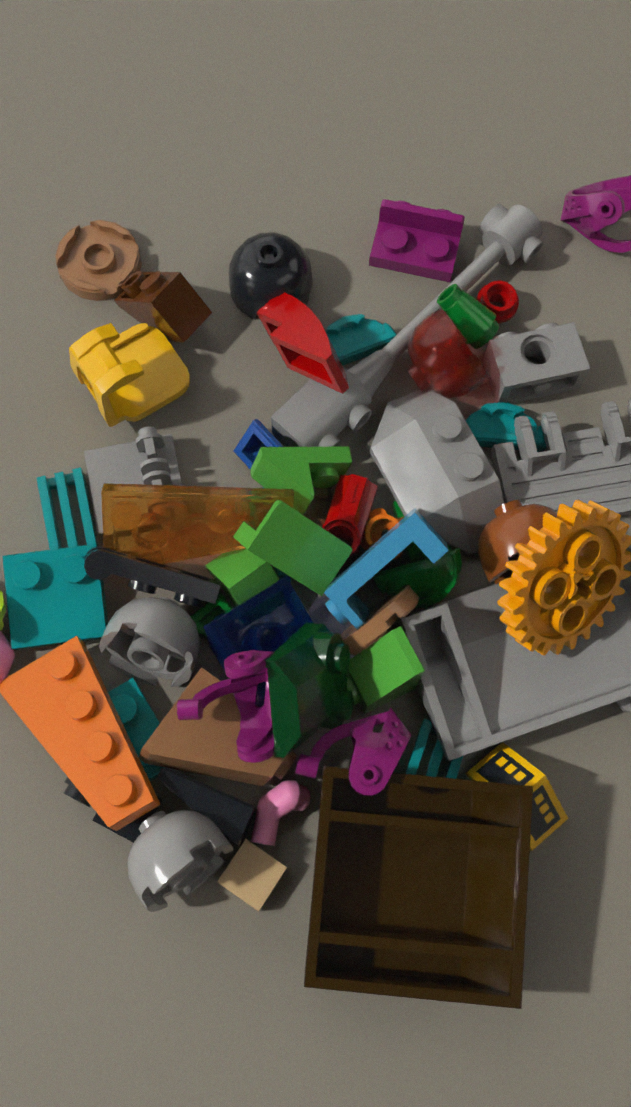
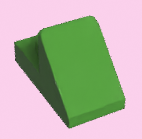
[250,446,352,515]

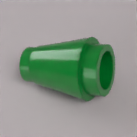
[437,284,499,349]

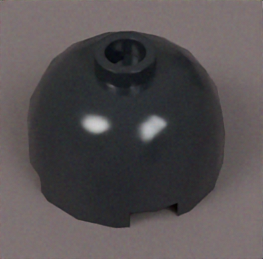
[228,232,313,319]

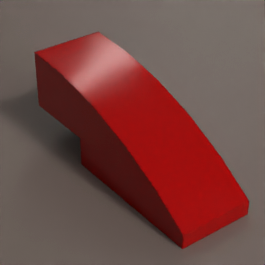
[256,292,349,394]

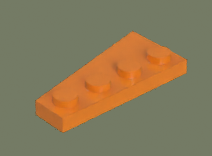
[0,636,161,831]

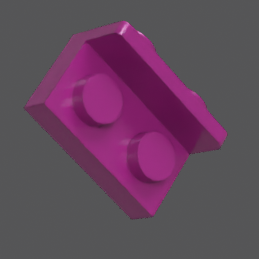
[369,199,465,282]

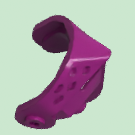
[560,175,631,253]
[177,650,275,763]
[295,707,412,796]

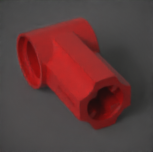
[322,474,378,571]

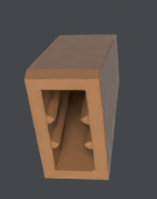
[139,667,297,786]

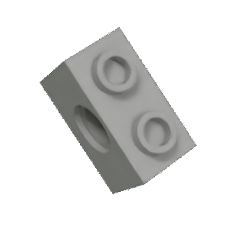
[483,322,590,404]

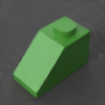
[346,626,425,714]

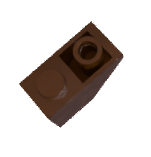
[114,271,212,343]

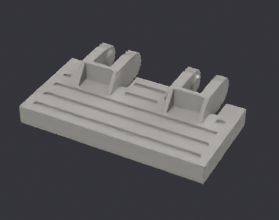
[491,399,631,516]

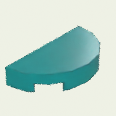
[326,314,397,365]
[465,402,546,452]

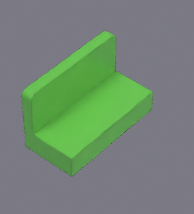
[233,500,352,596]

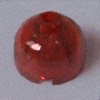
[407,308,490,399]

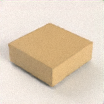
[217,839,287,912]

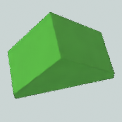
[205,542,297,639]

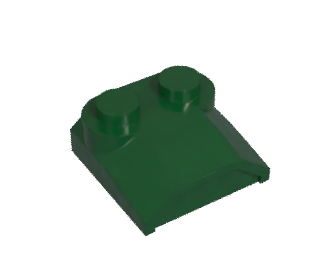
[265,623,354,758]

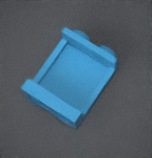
[324,508,449,630]

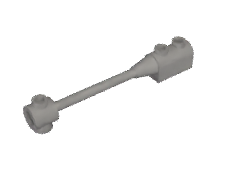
[271,203,543,447]

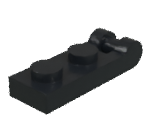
[84,546,221,607]

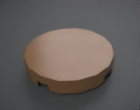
[55,220,142,301]
[341,585,419,656]

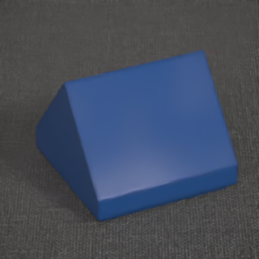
[234,419,283,469]

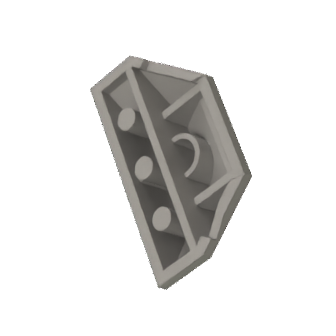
[370,387,504,557]

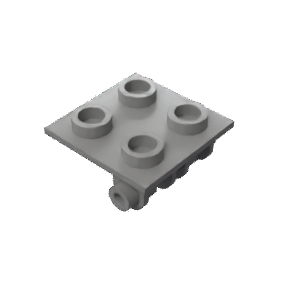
[84,427,189,535]

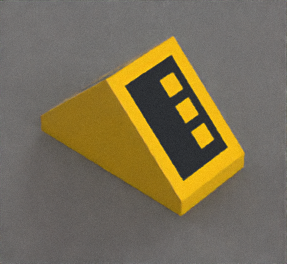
[465,742,568,851]

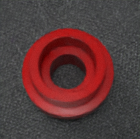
[476,280,519,323]

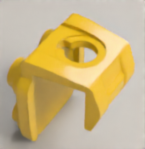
[69,323,190,427]

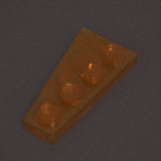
[101,483,294,564]

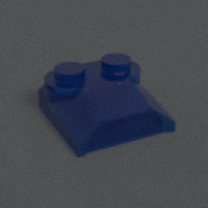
[204,575,313,707]

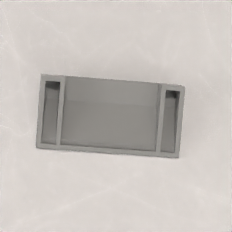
[393,545,631,761]

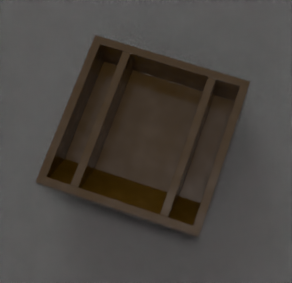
[304,766,533,1009]

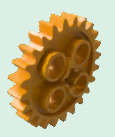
[497,499,631,656]

